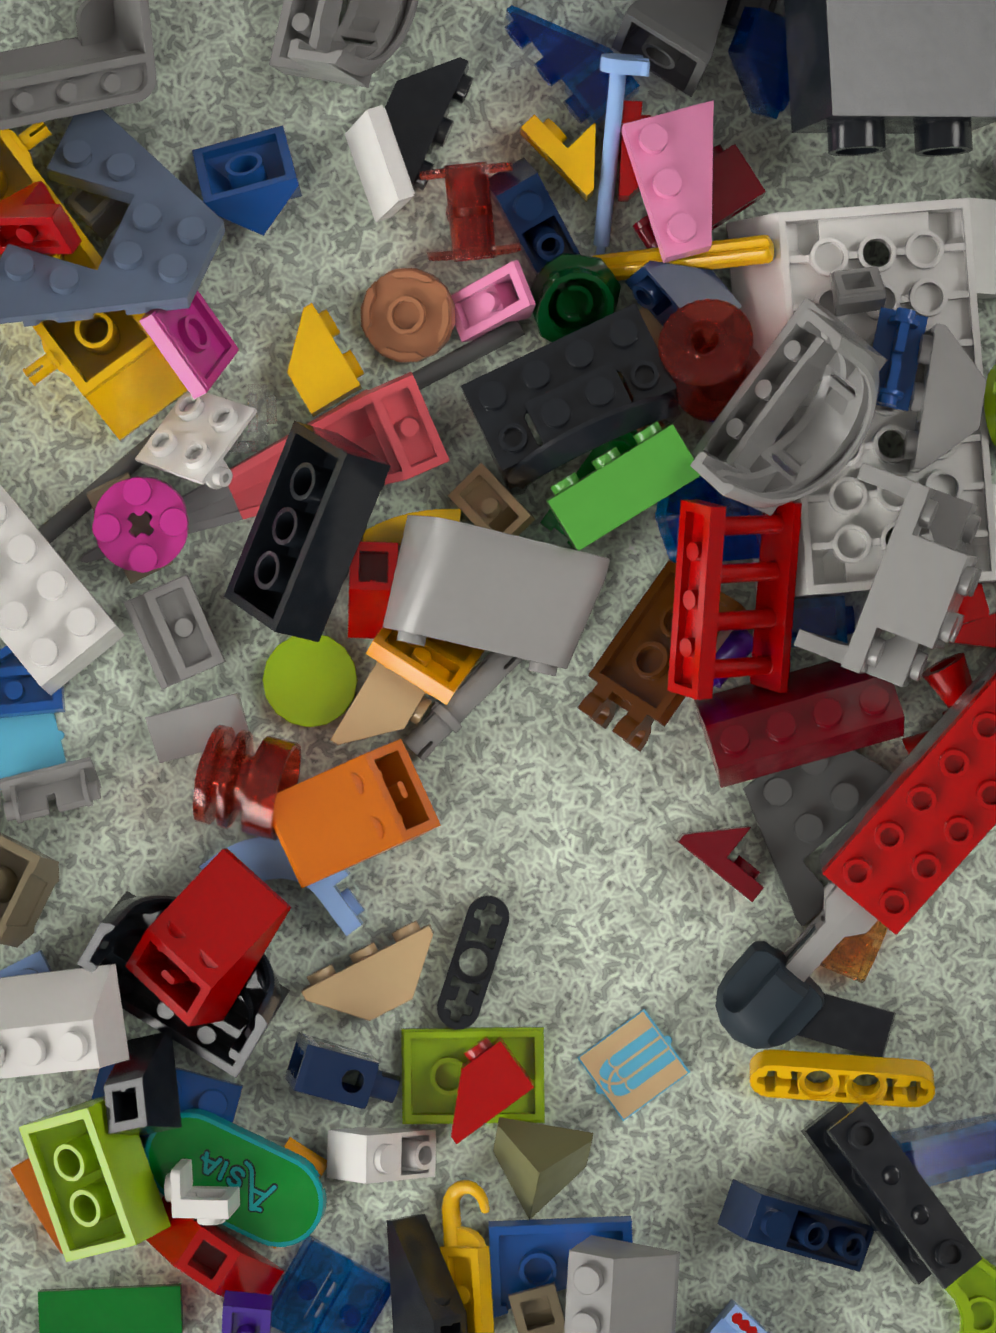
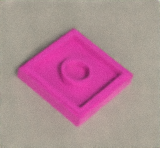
[139,290,239,399]

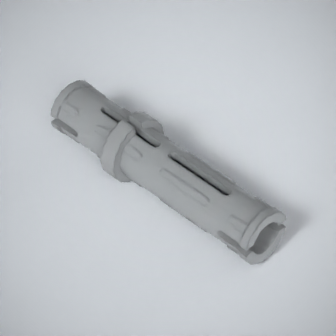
[402,651,523,762]

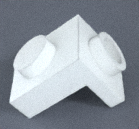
[164,1159,240,1225]

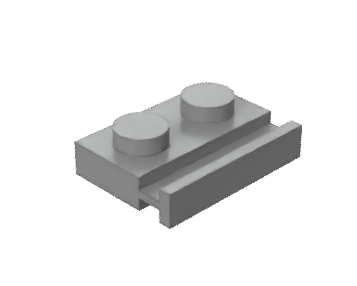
[123,574,226,689]

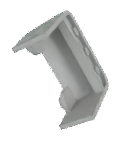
[0,0,156,130]

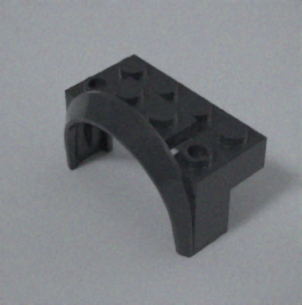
[461,303,681,495]
[77,891,290,1078]

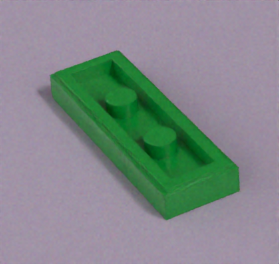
[38,1283,183,1333]

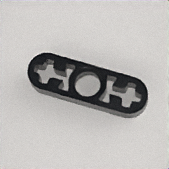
[437,895,509,1029]

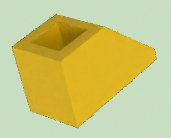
[287,303,365,417]

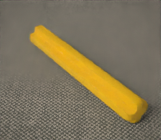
[592,235,774,281]

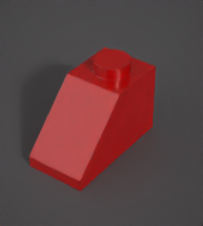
[451,1036,534,1144]

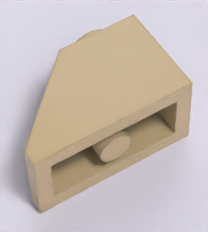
[330,661,432,745]

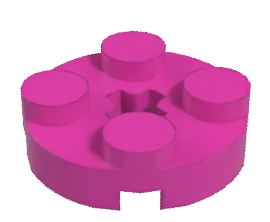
[92,476,189,573]

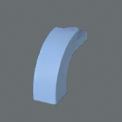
[199,835,364,936]

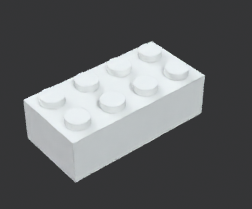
[0,484,125,695]

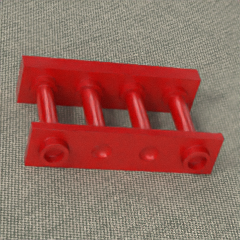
[667,499,802,700]

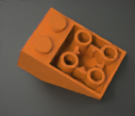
[262,739,441,889]

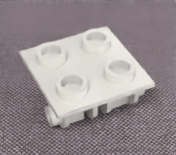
[135,391,258,490]

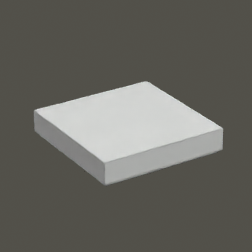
[345,105,415,223]

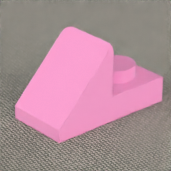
[451,260,536,342]

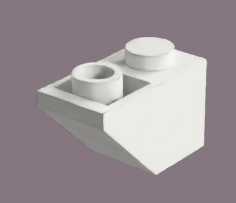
[327,1127,436,1184]

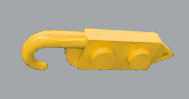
[440,1180,494,1333]

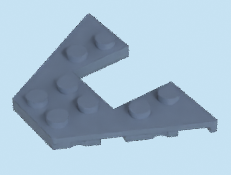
[0,110,225,327]

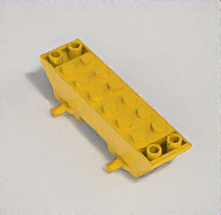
[0,122,188,441]

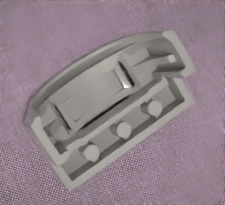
[269,0,419,88]
[690,298,887,516]

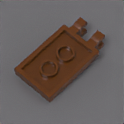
[578,559,746,752]

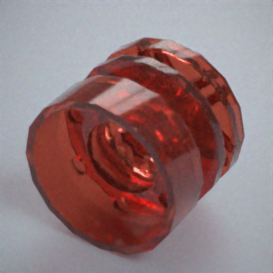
[193,724,301,841]

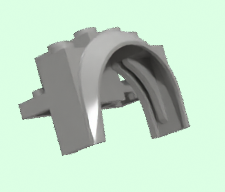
[794,463,982,687]

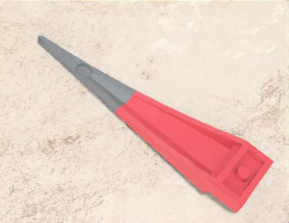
[80,372,450,563]

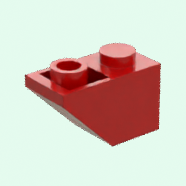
[348,541,398,639]

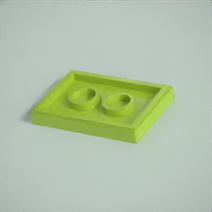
[401,1027,545,1124]

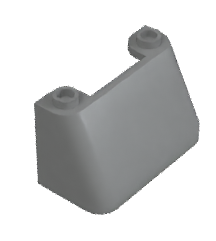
[383,515,610,676]

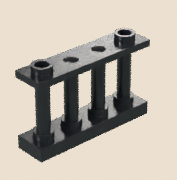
[801,1101,983,1289]

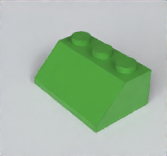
[546,421,701,551]

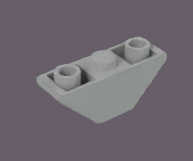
[903,324,987,473]

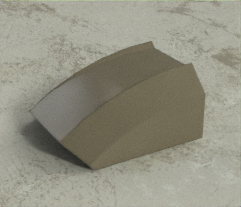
[0,832,59,948]

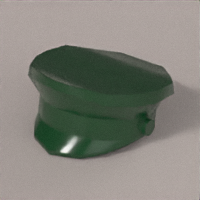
[530,253,621,343]

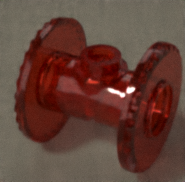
[419,161,521,262]
[658,298,761,422]

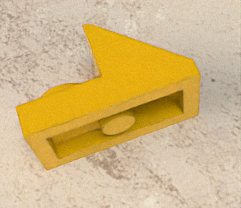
[520,114,596,202]

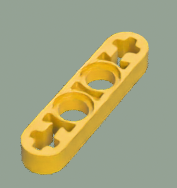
[749,1049,935,1107]

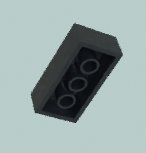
[224,421,391,642]

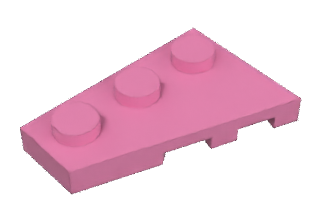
[621,100,714,263]

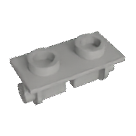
[0,757,101,824]

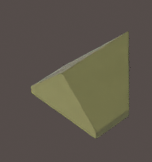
[493,1117,593,1220]

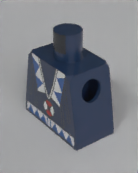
[285,1032,400,1109]

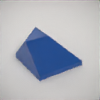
[192,125,302,236]

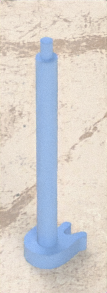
[593,53,650,255]

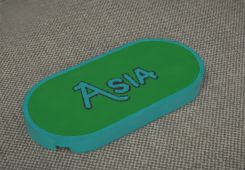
[145,1108,327,1247]

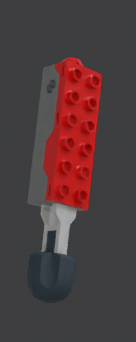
[715,656,996,1049]

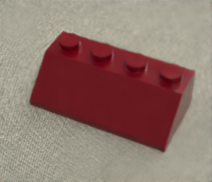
[694,660,905,788]

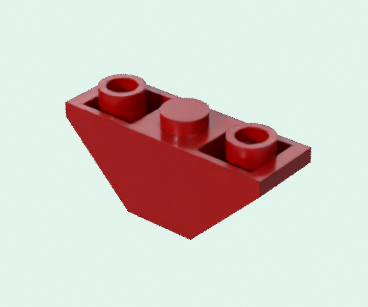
[146,1196,285,1297]

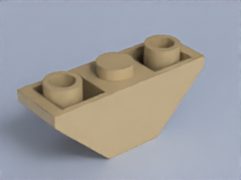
[301,920,434,1021]

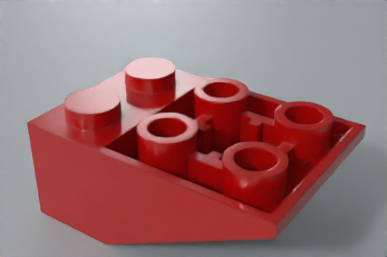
[125,848,292,1027]

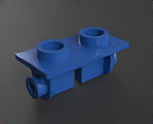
[872,307,928,412]

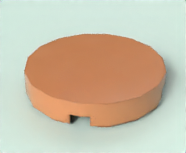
[361,268,456,362]

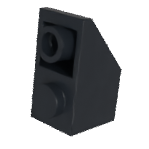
[104,1032,182,1135]

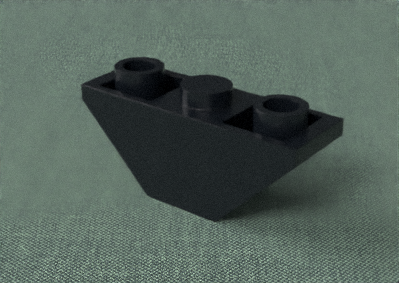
[385,57,473,190]

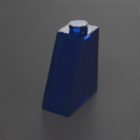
[891,1113,996,1187]

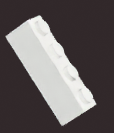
[0,964,129,1079]

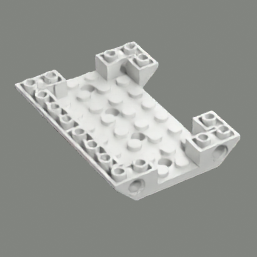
[726,198,996,598]

